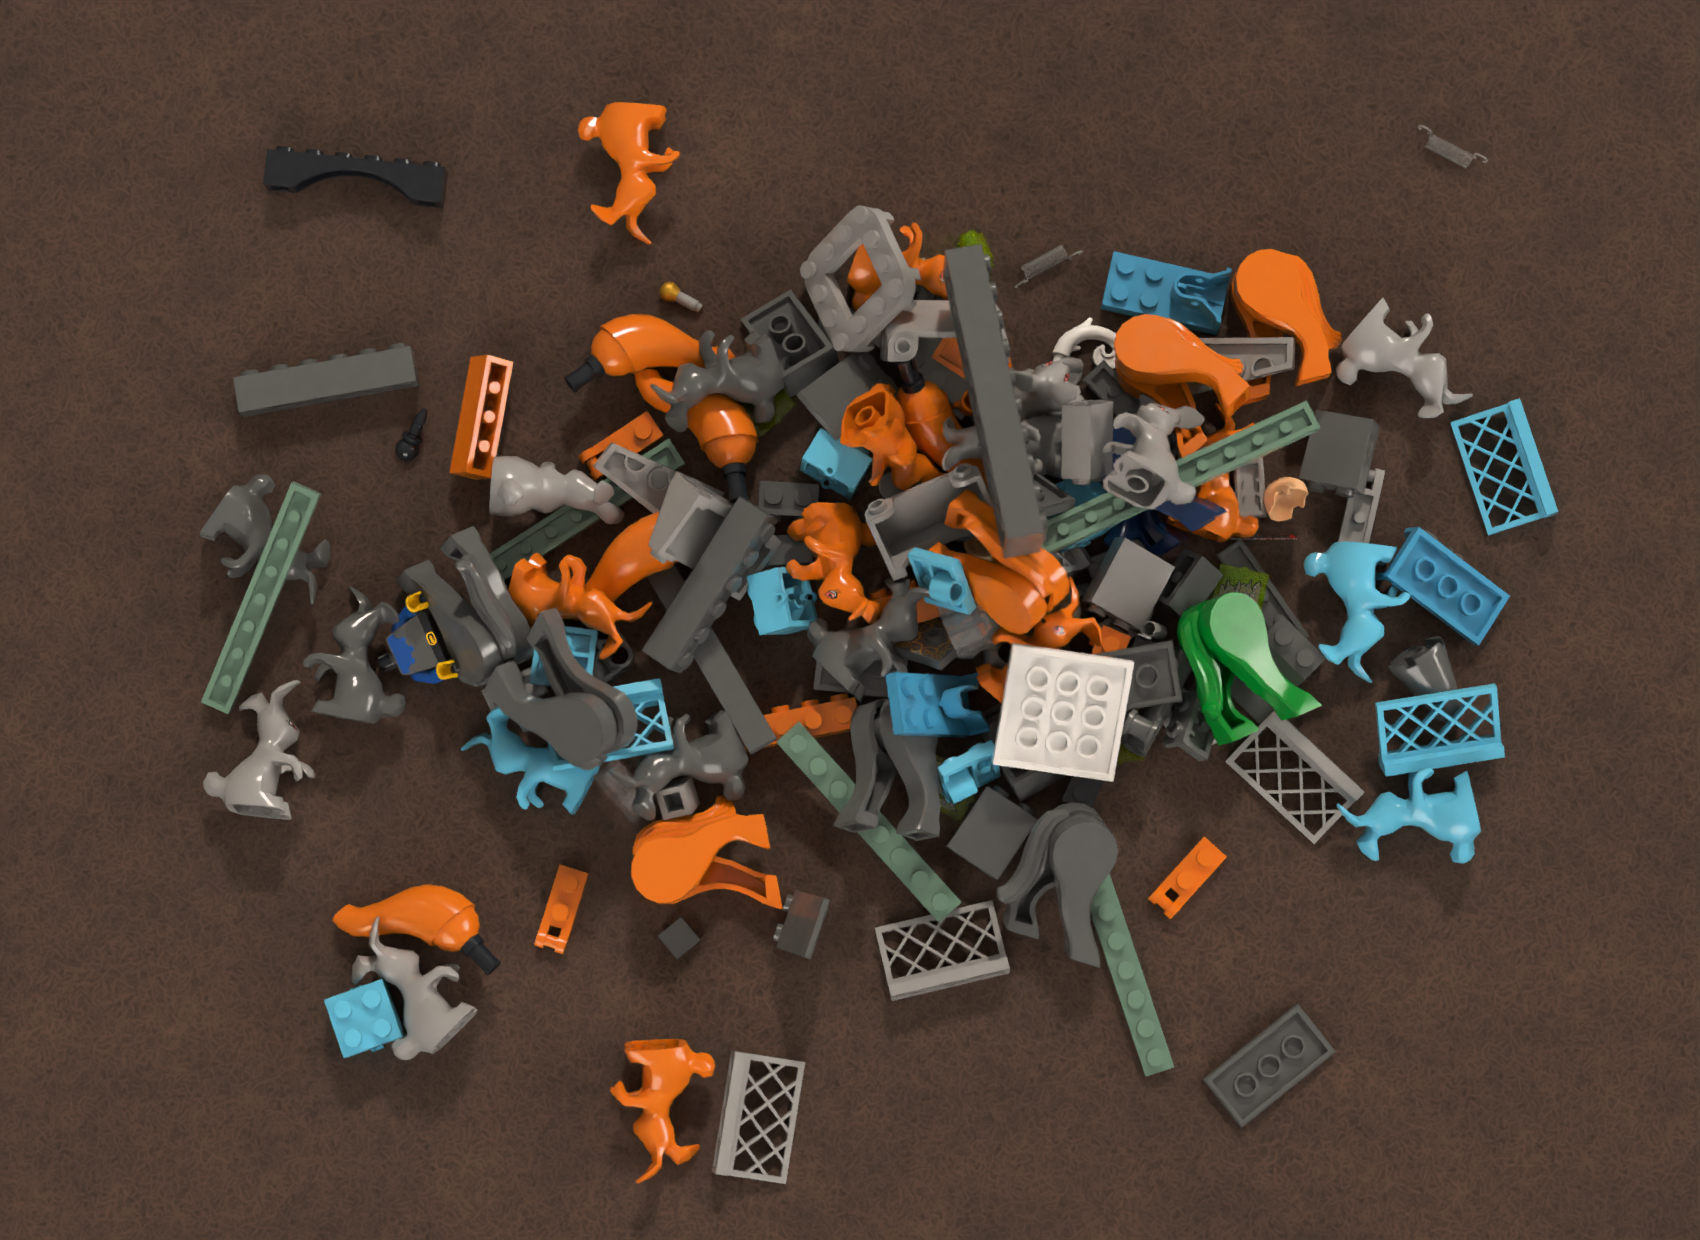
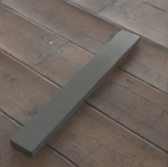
[647,565,777,755]

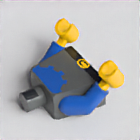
[378,591,458,684]

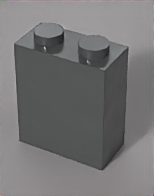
[1299,410,1380,498]
[946,785,1038,881]

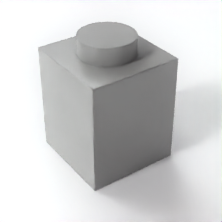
[656,776,700,820]

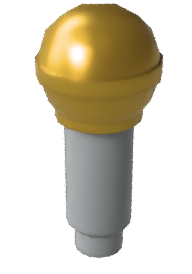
[659,282,703,313]

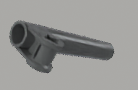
[1121,642,1192,757]

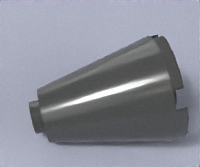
[1388,636,1462,723]

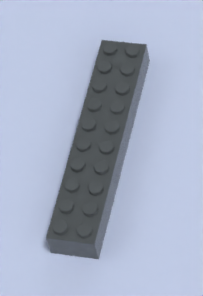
[943,244,1048,559]

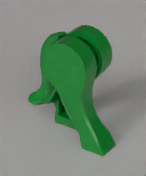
[1177,592,1322,746]

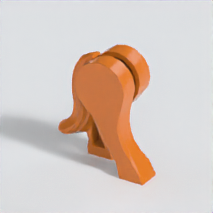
[1229,249,1342,406]
[1114,314,1250,459]
[928,489,1070,635]
[631,795,783,909]

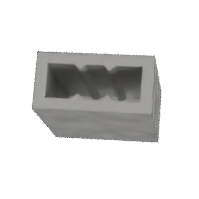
[1061,400,1113,485]
[1081,537,1175,633]

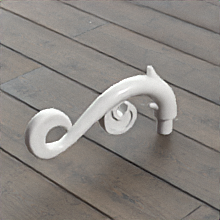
[1053,317,1116,369]

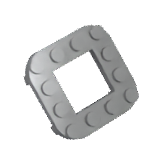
[800,206,920,353]

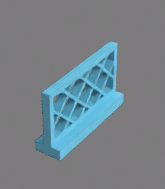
[1450,398,1558,536]
[546,678,674,771]
[1375,683,1505,777]

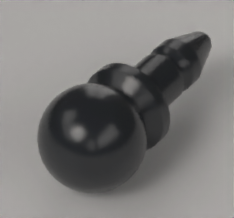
[395,408,427,461]

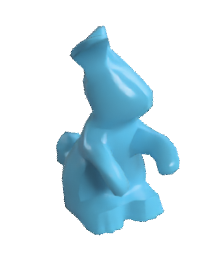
[1303,541,1410,683]
[461,707,602,815]
[1336,768,1481,863]

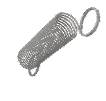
[1418,125,1488,168]
[1014,245,1083,288]
[1136,621,1167,642]

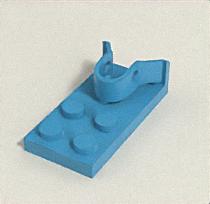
[1101,251,1232,336]
[1376,527,1510,645]
[885,672,990,738]

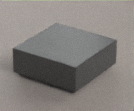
[658,917,701,960]

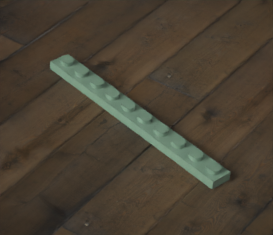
[1041,401,1320,554]

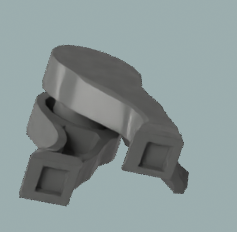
[395,526,534,683]
[483,608,637,771]
[833,699,940,841]
[997,802,1118,968]

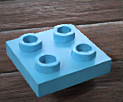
[907,547,976,615]
[530,626,598,687]
[938,740,1001,805]

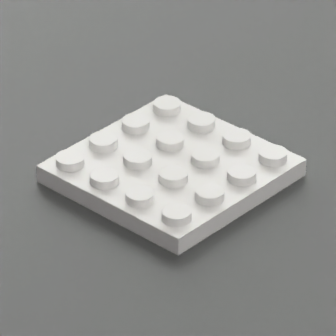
[992,643,1134,782]

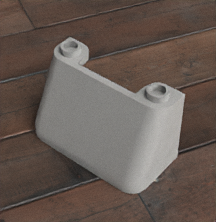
[880,300,1009,363]
[865,463,993,581]
[649,471,782,601]

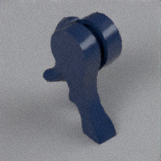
[1100,427,1227,557]

